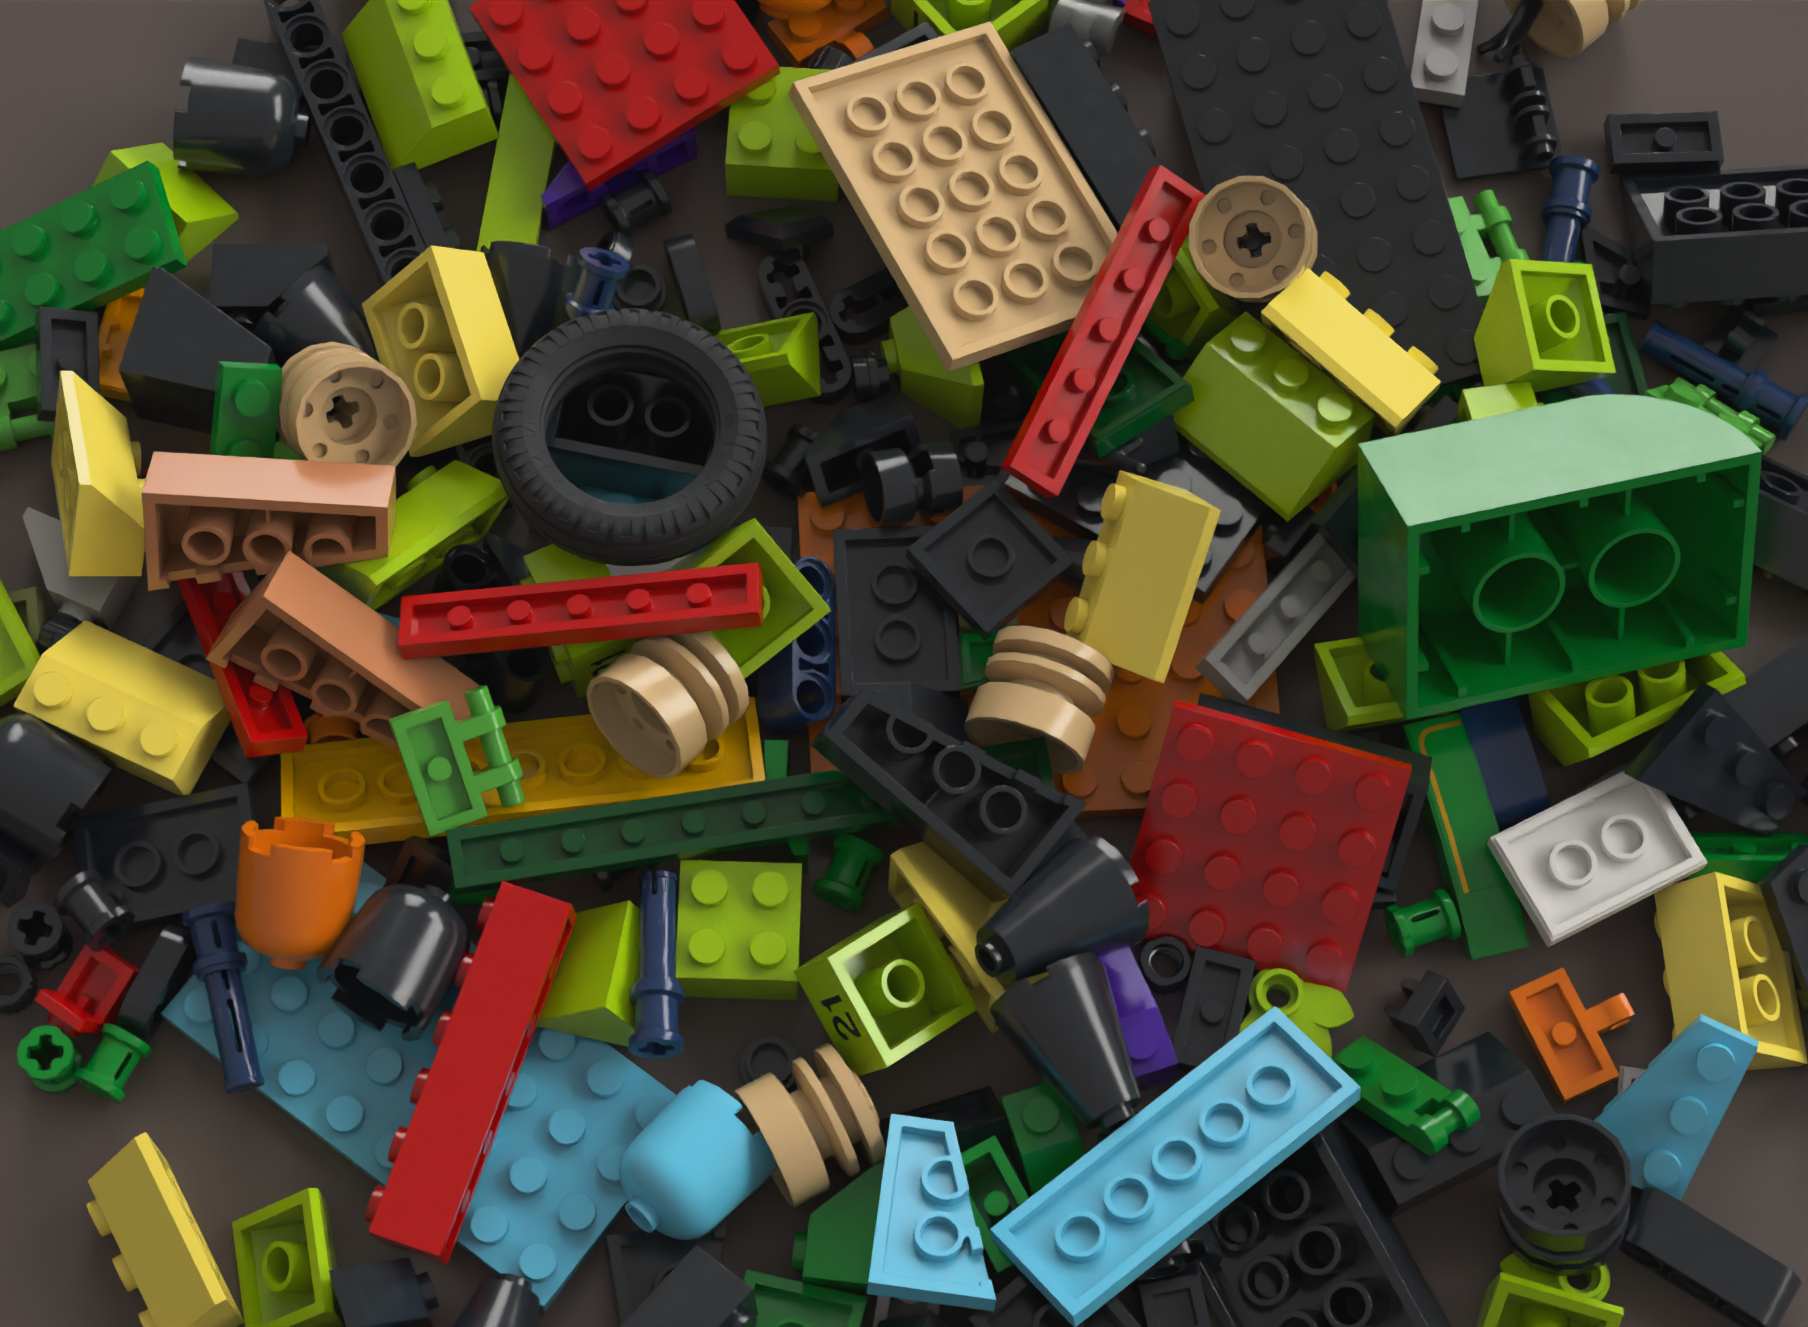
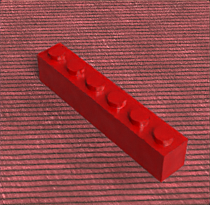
[365,881,577,1265]

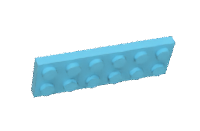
[990,1006,1361,1327]

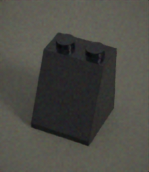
[119,267,277,434]

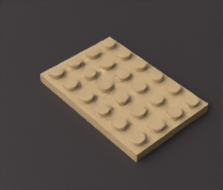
[789,21,1118,372]

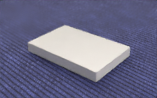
[1487,770,1708,947]

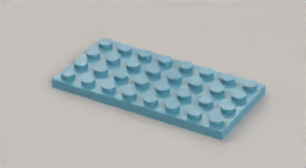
[161,862,676,1311]

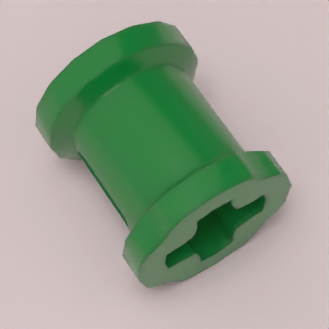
[812,834,884,912]
[1383,888,1461,958]
[73,1023,152,1104]
[17,1025,84,1094]

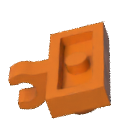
[767,0,889,68]
[1506,967,1635,1105]

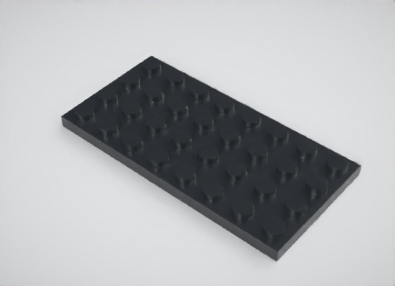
[1147,0,1483,388]

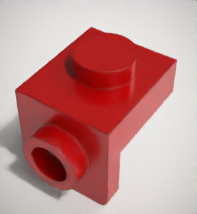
[34,944,140,1037]

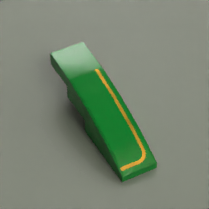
[1401,712,1530,960]

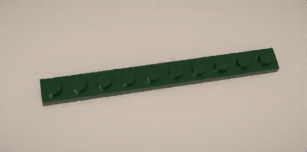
[446,737,1056,895]

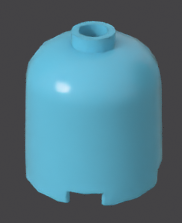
[618,1080,778,1240]

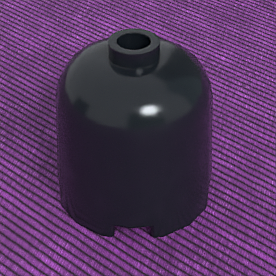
[173,56,311,178]
[0,713,117,864]
[315,884,470,1041]

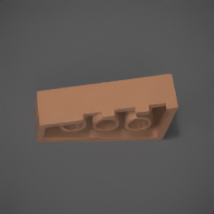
[142,451,396,591]
[206,551,480,750]

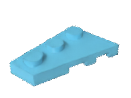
[1594,1014,1758,1200]
[867,1113,996,1312]

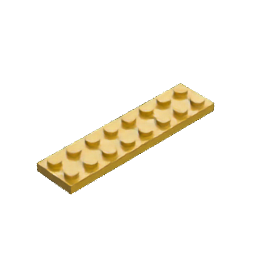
[281,697,766,845]

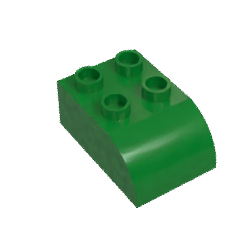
[1358,394,1762,720]

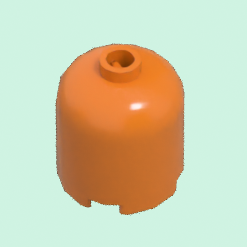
[234,817,366,970]

